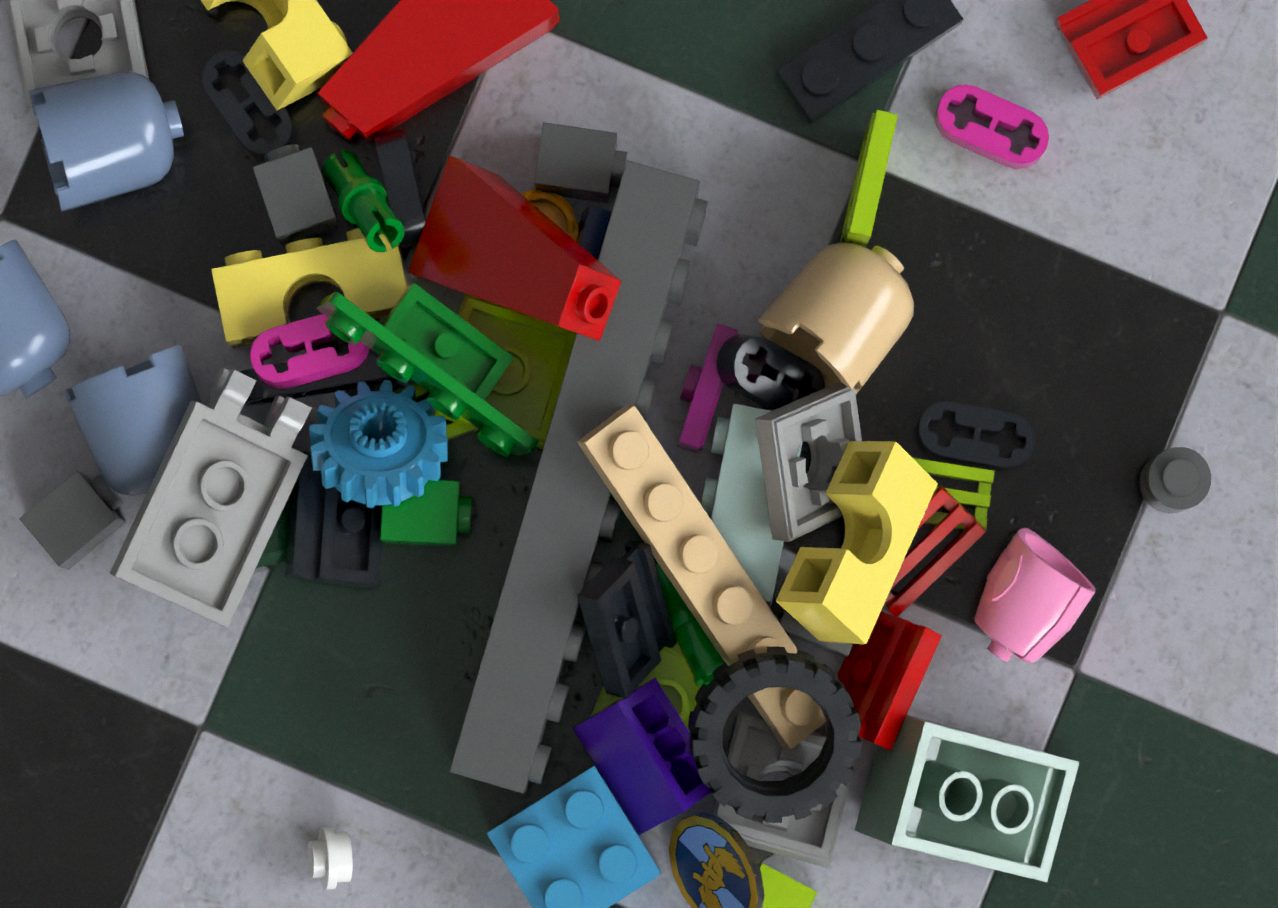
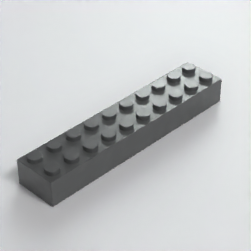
[450,160,708,794]

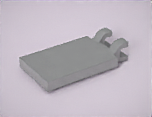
[109,368,311,628]

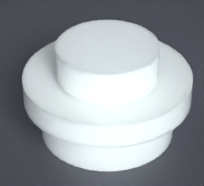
[307,826,353,890]

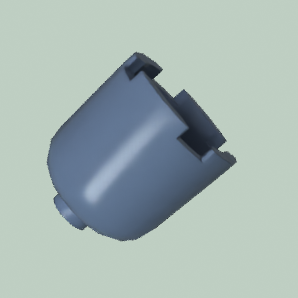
[29,71,184,212]
[0,240,70,398]
[64,345,202,496]

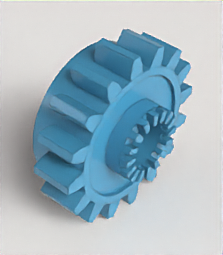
[309,380,448,508]

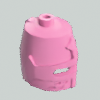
[974,528,1096,663]

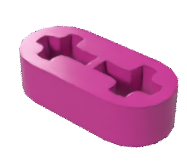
[935,84,1049,169]
[250,314,370,389]

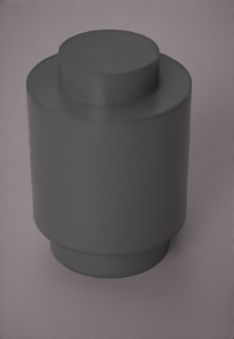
[1140,447,1211,514]

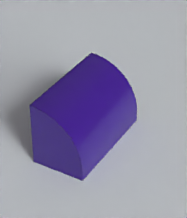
[572,677,711,835]

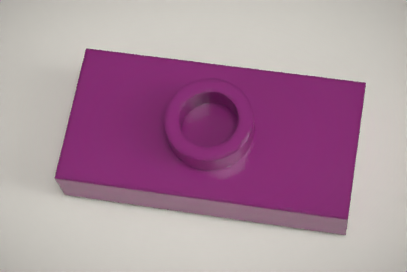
[677,323,740,453]

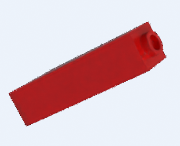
[318,0,560,144]
[407,156,621,341]

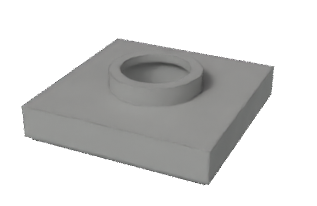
[7,0,149,108]
[755,383,862,542]
[710,711,856,868]

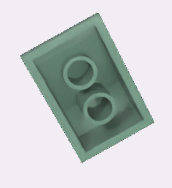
[854,715,1079,882]

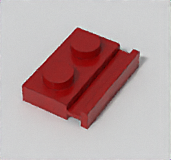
[1054,0,1208,100]
[825,611,942,751]

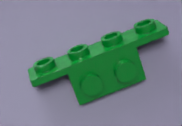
[317,283,538,457]

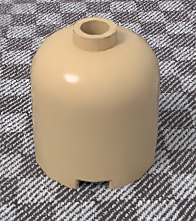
[758,242,914,394]

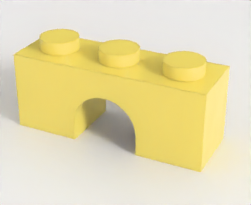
[201,0,353,111]
[211,228,408,349]
[776,441,938,644]

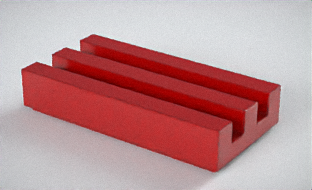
[884,485,986,617]

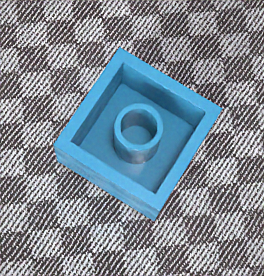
[487,766,661,908]

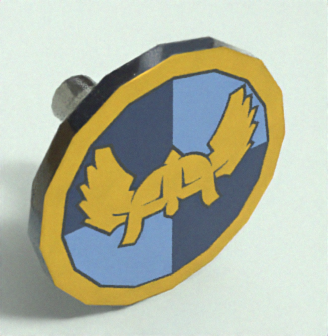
[669,812,775,908]

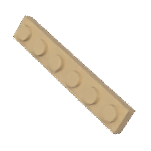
[577,404,826,750]

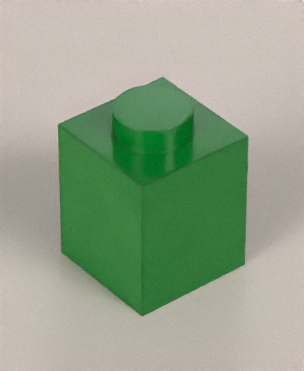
[380,480,473,547]

